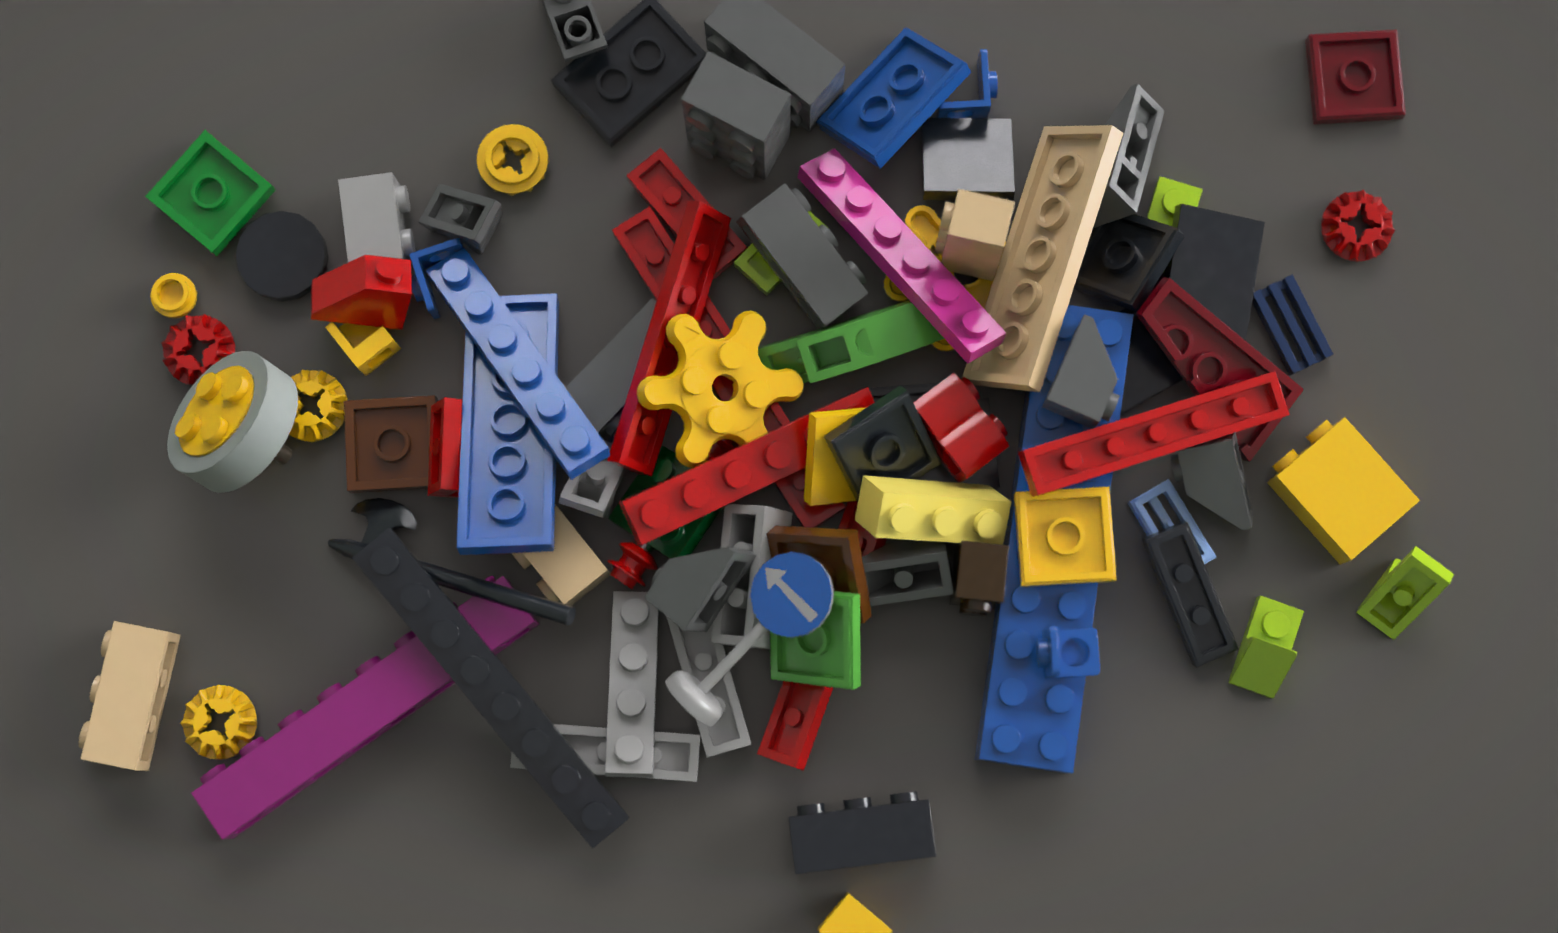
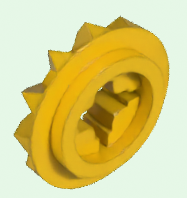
[477,124,549,196]
[289,369,348,442]
[180,685,257,760]

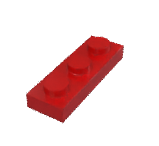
[626,147,747,280]

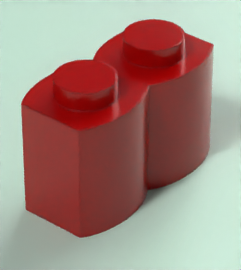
[914,373,1009,483]

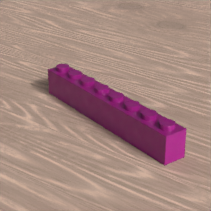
[191,575,540,840]

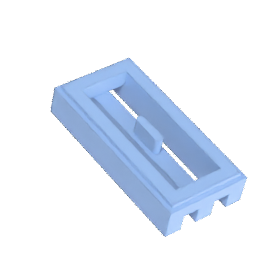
[1127,479,1216,564]

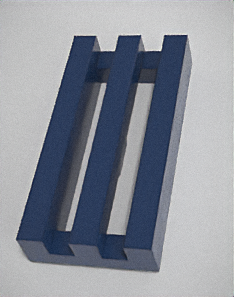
[1252,274,1333,376]

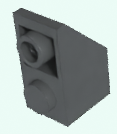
[542,0,608,62]

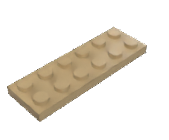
[962,125,1123,392]

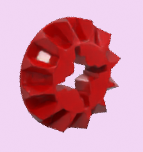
[1321,190,1395,262]
[161,314,235,386]

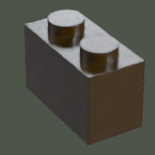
[949,540,1009,616]

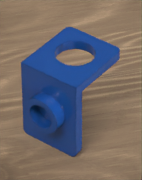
[936,49,998,118]
[409,238,465,319]
[1036,626,1100,678]

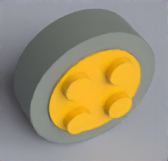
[167,351,298,493]

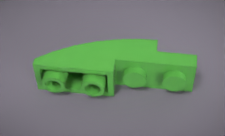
[758,300,944,384]

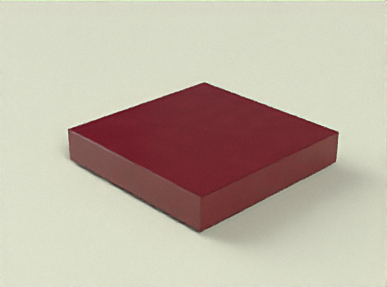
[1305,29,1406,125]

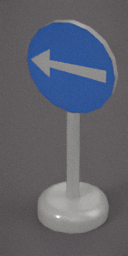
[665,552,834,727]

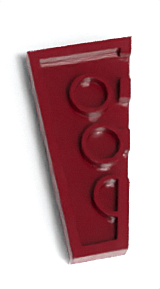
[1136,277,1304,462]

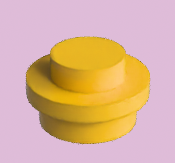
[150,273,197,318]

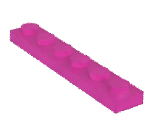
[797,148,1006,364]

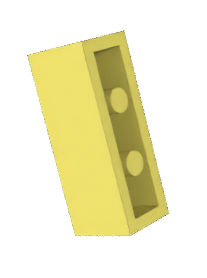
[855,476,1012,545]

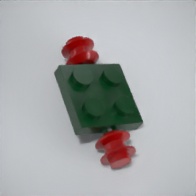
[607,439,735,590]

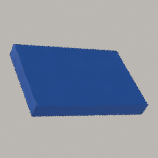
[816,27,971,169]

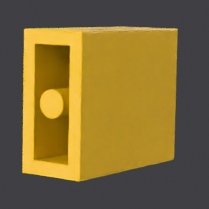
[1267,417,1420,565]

